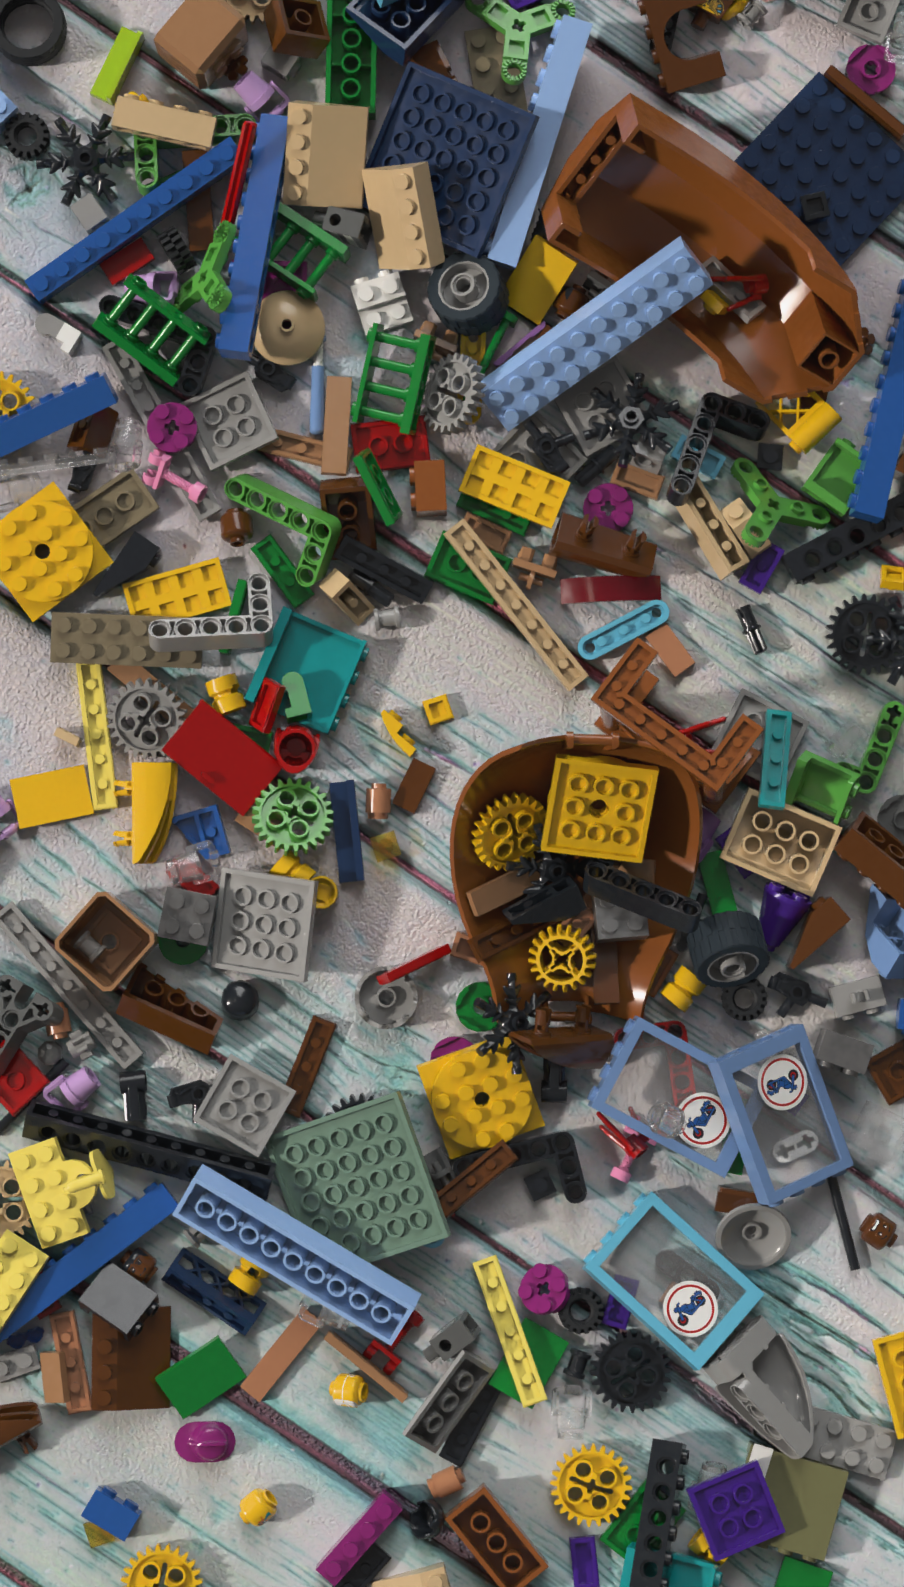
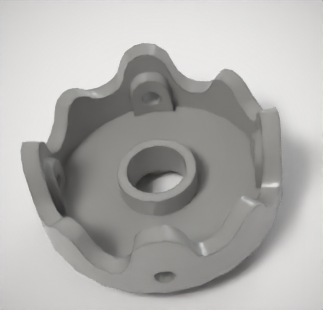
[355,966,418,1029]

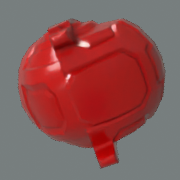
[274,725,320,774]

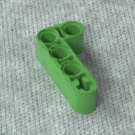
[836,701,904,795]

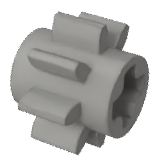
[66,1029,97,1061]

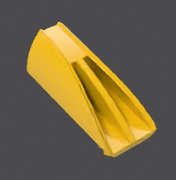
[113,762,178,864]

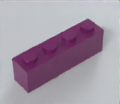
[316,1489,403,1587]

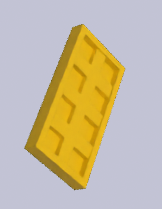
[458,444,571,529]
[122,557,232,618]

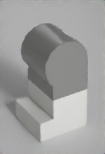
[35,313,84,357]

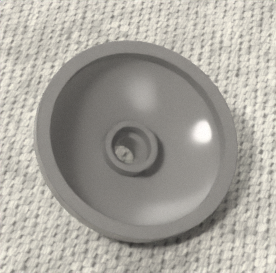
[715,1203,791,1270]

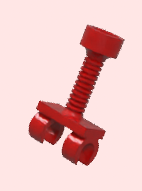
[362,1310,425,1376]

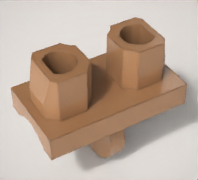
[413,320,459,362]
[512,546,557,591]

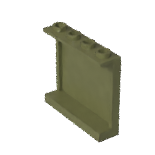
[745,1441,849,1563]

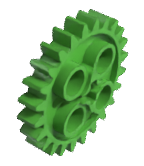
[252,777,334,857]

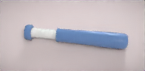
[310,335,326,435]

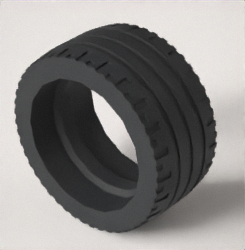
[0,0,67,66]

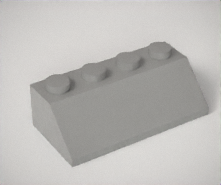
[402,1348,495,1454]

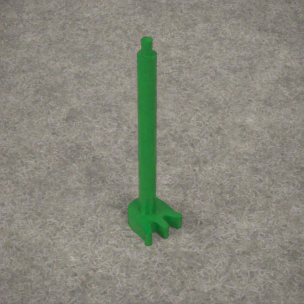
[462,311,518,401]

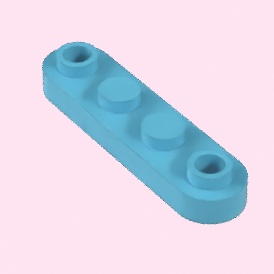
[577,600,669,661]

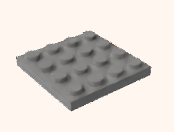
[211,867,319,982]

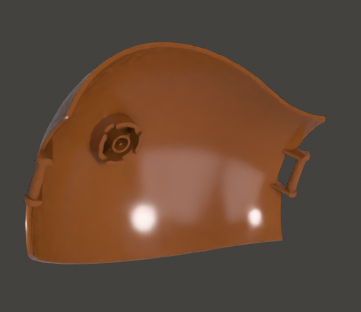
[450,731,703,1025]

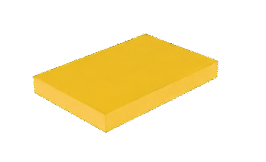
[506,234,579,325]
[9,764,94,830]

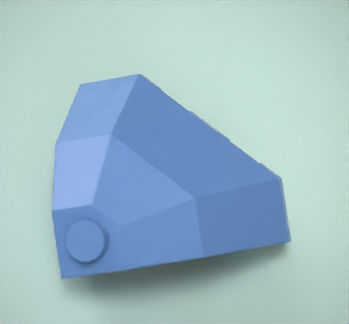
[865,884,904,980]

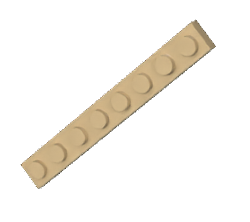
[443,518,589,692]

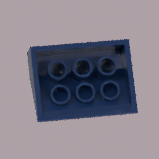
[346,0,465,66]

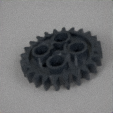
[825,594,904,676]
[589,1329,672,1413]

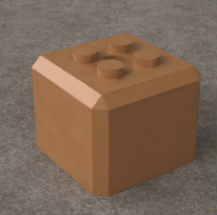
[154,0,248,89]
[55,892,159,991]

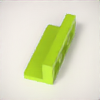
[90,26,145,106]

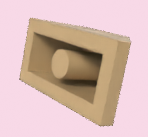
[720,497,772,560]
[318,568,375,626]

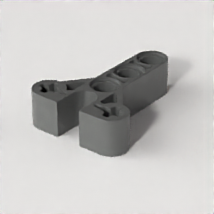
[0,975,64,1077]

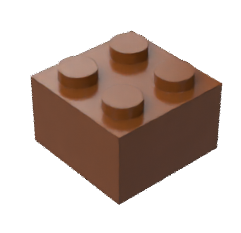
[409,460,447,517]

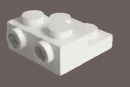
[350,269,413,337]

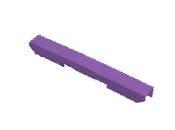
[493,321,546,368]

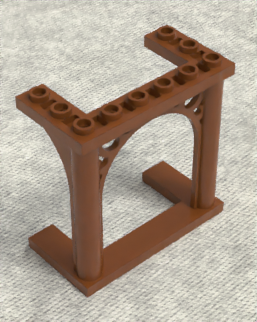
[591,637,764,814]

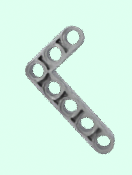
[148,573,273,652]

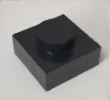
[799,191,830,223]
[756,443,784,471]
[523,1168,557,1202]

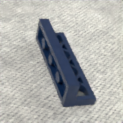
[329,780,365,883]
[161,1247,267,1336]

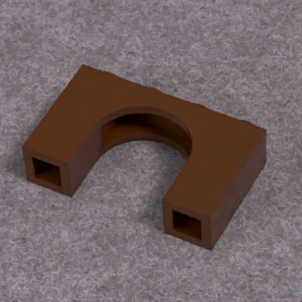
[637,0,726,93]

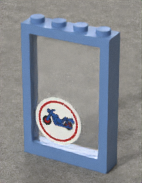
[587,1015,764,1178]
[707,1024,854,1207]

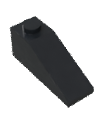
[93,531,162,598]
[502,875,587,925]

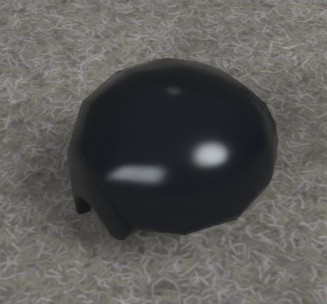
[221,980,259,1021]
[410,1499,445,1539]

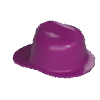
[174,1421,236,1463]

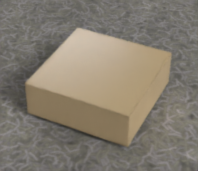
[54,727,82,747]

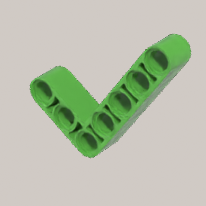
[134,113,257,196]
[224,473,342,587]

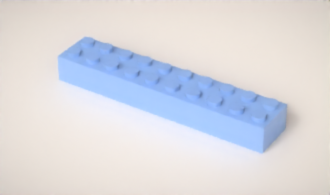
[483,14,593,271]
[481,236,714,432]
[172,1164,421,1346]

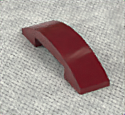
[560,575,661,604]

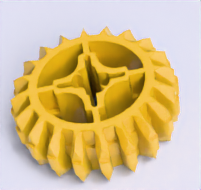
[528,923,597,992]

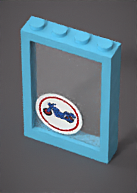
[582,1191,765,1371]

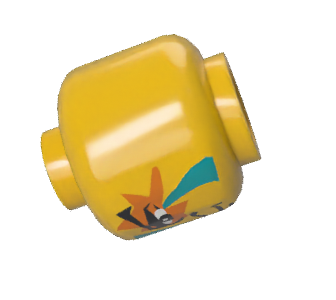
[239,1488,278,1527]

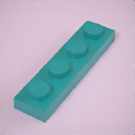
[758,709,792,810]

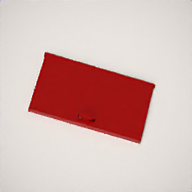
[161,699,282,816]

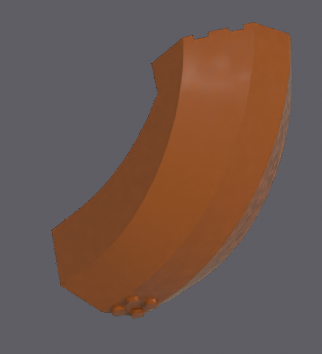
[541,93,865,405]

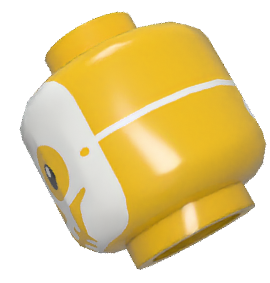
[329,1373,369,1408]

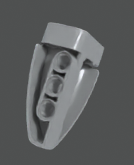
[702,1315,814,1459]

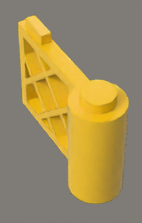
[755,392,842,455]

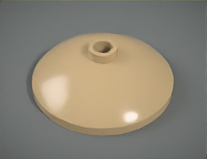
[254,290,325,366]

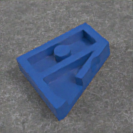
[172,804,232,860]

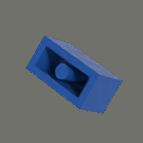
[81,1485,142,1542]

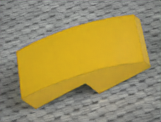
[381,710,417,758]

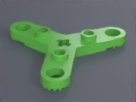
[465,0,576,85]
[173,220,236,314]
[730,458,830,548]

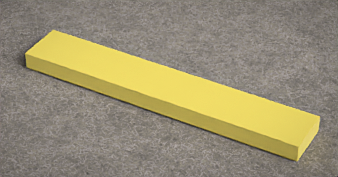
[76,663,119,811]
[472,1255,548,1408]

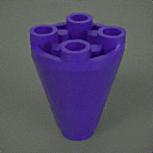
[759,881,812,952]

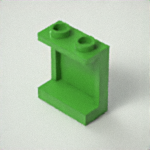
[801,438,861,518]
[785,750,861,825]

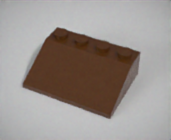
[91,1306,171,1411]

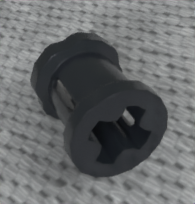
[563,1348,592,1380]

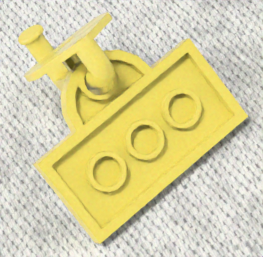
[8,1136,115,1249]
[0,1229,50,1333]

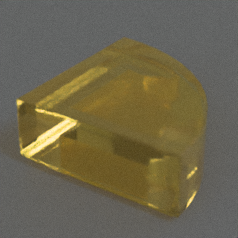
[83,1522,116,1548]

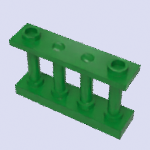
[233,201,351,303]
[91,273,211,387]
[351,323,437,435]

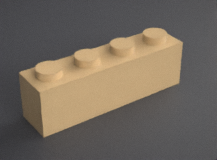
[111,93,217,151]
[675,476,750,581]

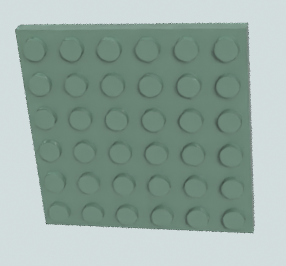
[265,1090,451,1263]

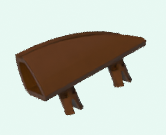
[548,512,658,577]
[508,1004,614,1069]
[0,1402,43,1454]

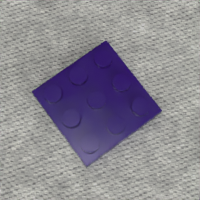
[686,1459,786,1562]

